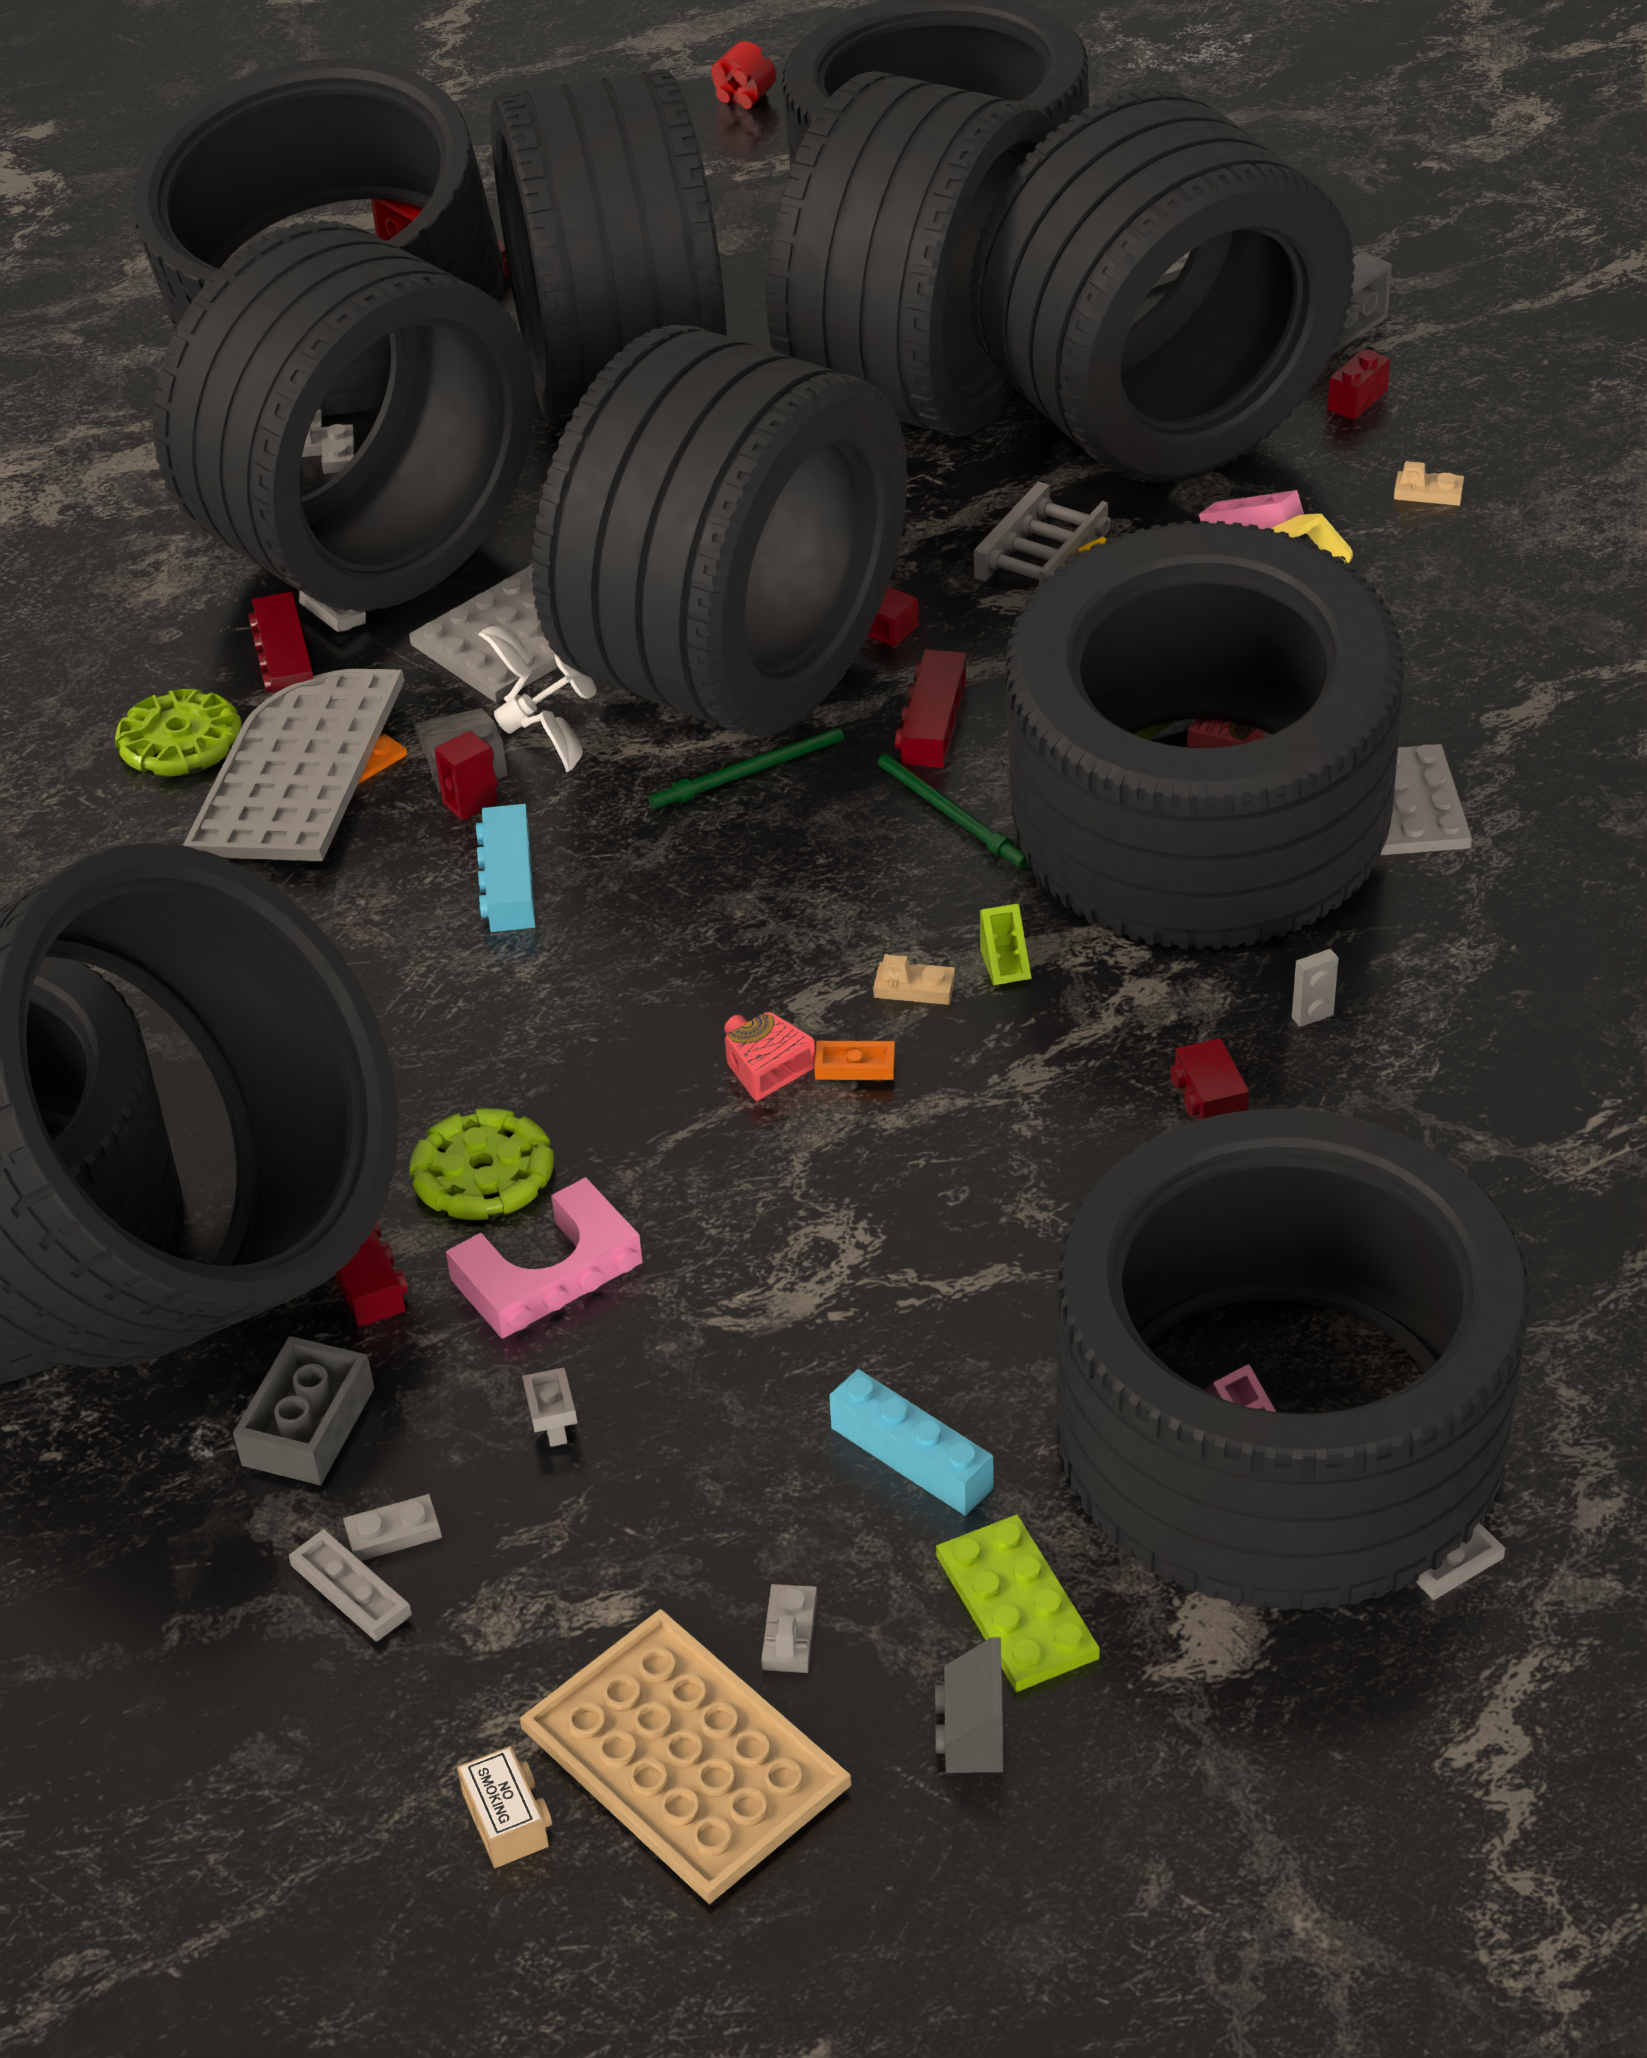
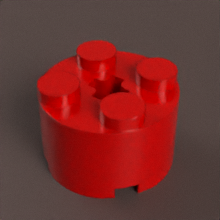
[711,41,776,109]

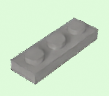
[289,1529,412,1642]

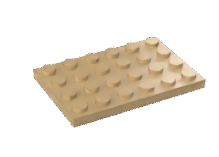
[520,1609,851,1904]

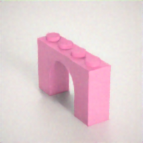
[445,1177,643,1339]

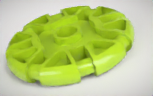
[115,689,242,777]
[409,1108,554,1220]

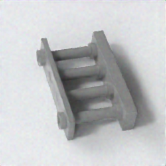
[974,481,1111,584]

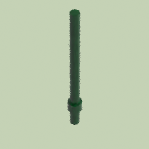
[648,727,844,809]
[878,754,1028,869]

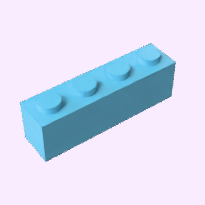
[476,804,535,932]
[829,1369,994,1516]

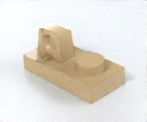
[1394,461,1464,506]
[873,954,955,1005]

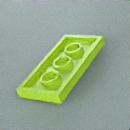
[936,1515,1100,1692]

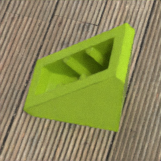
[980,904,1032,985]

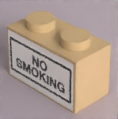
[457,1746,552,1869]

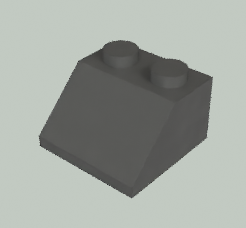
[935,1637,1003,1773]

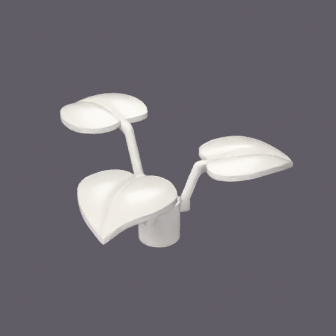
[478,626,597,773]

